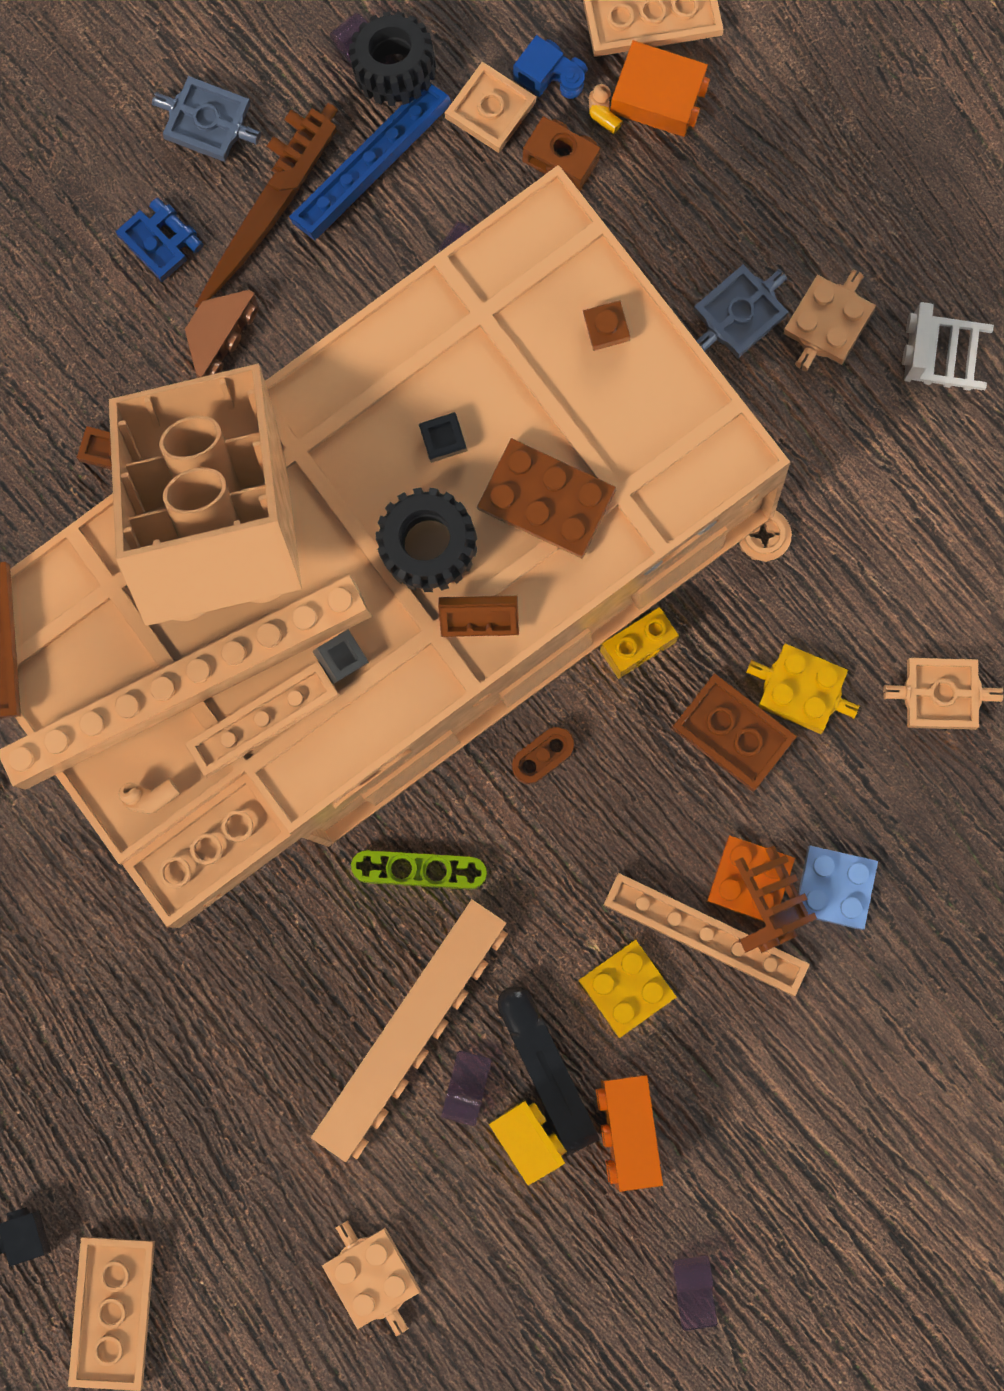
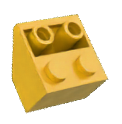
[489,1100,567,1186]

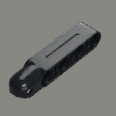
[498,986,600,1156]

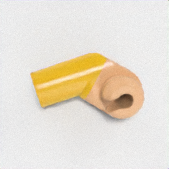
[589,84,623,134]

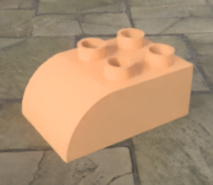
[109,363,302,626]

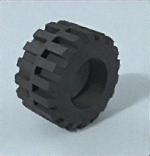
[349,12,436,106]
[376,488,477,592]

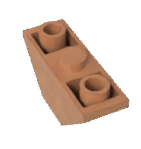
[185,290,259,378]

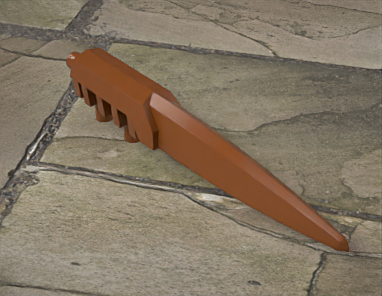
[194,103,338,308]

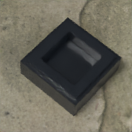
[419,412,468,463]

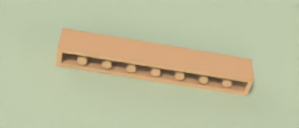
[311,899,508,1162]

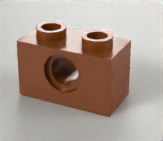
[522,116,601,191]

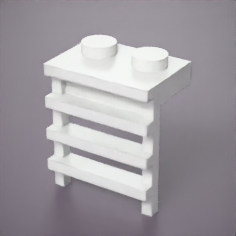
[902,302,994,391]

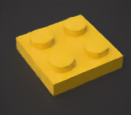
[578,940,677,1038]

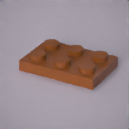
[477,438,616,559]
[671,673,797,792]

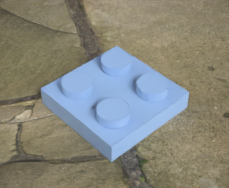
[798,846,878,930]

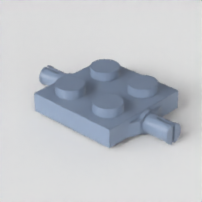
[152,76,261,162]
[693,264,788,358]

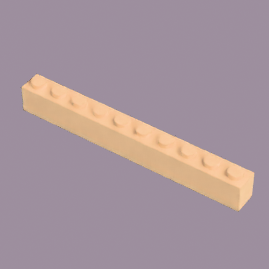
[0,575,372,790]

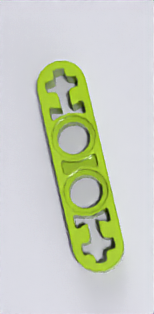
[351,850,487,890]

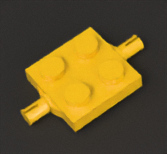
[746,643,860,734]

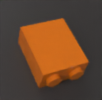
[610,40,711,137]

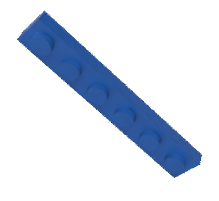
[289,84,452,241]

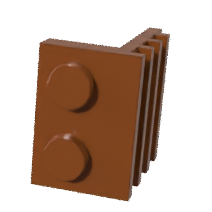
[734,846,817,953]

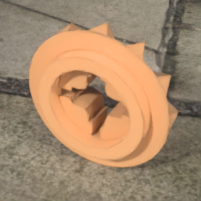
[739,511,792,562]

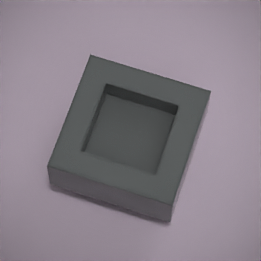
[313,629,369,684]

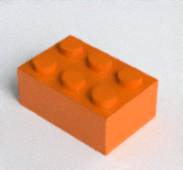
[595,1075,663,1192]

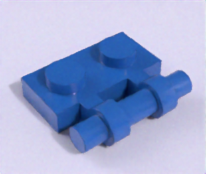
[115,198,204,282]

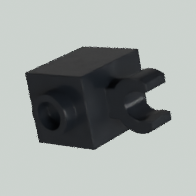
[0,1207,51,1267]

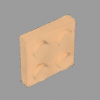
[445,62,537,153]

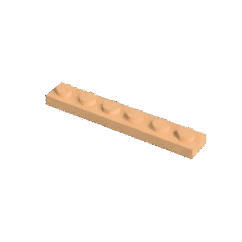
[603,873,810,997]

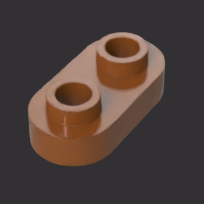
[512,727,574,784]

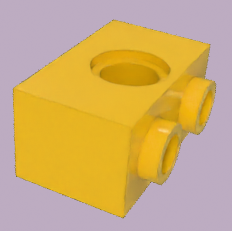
[600,607,679,679]

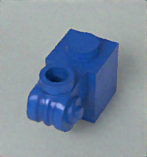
[513,35,588,99]

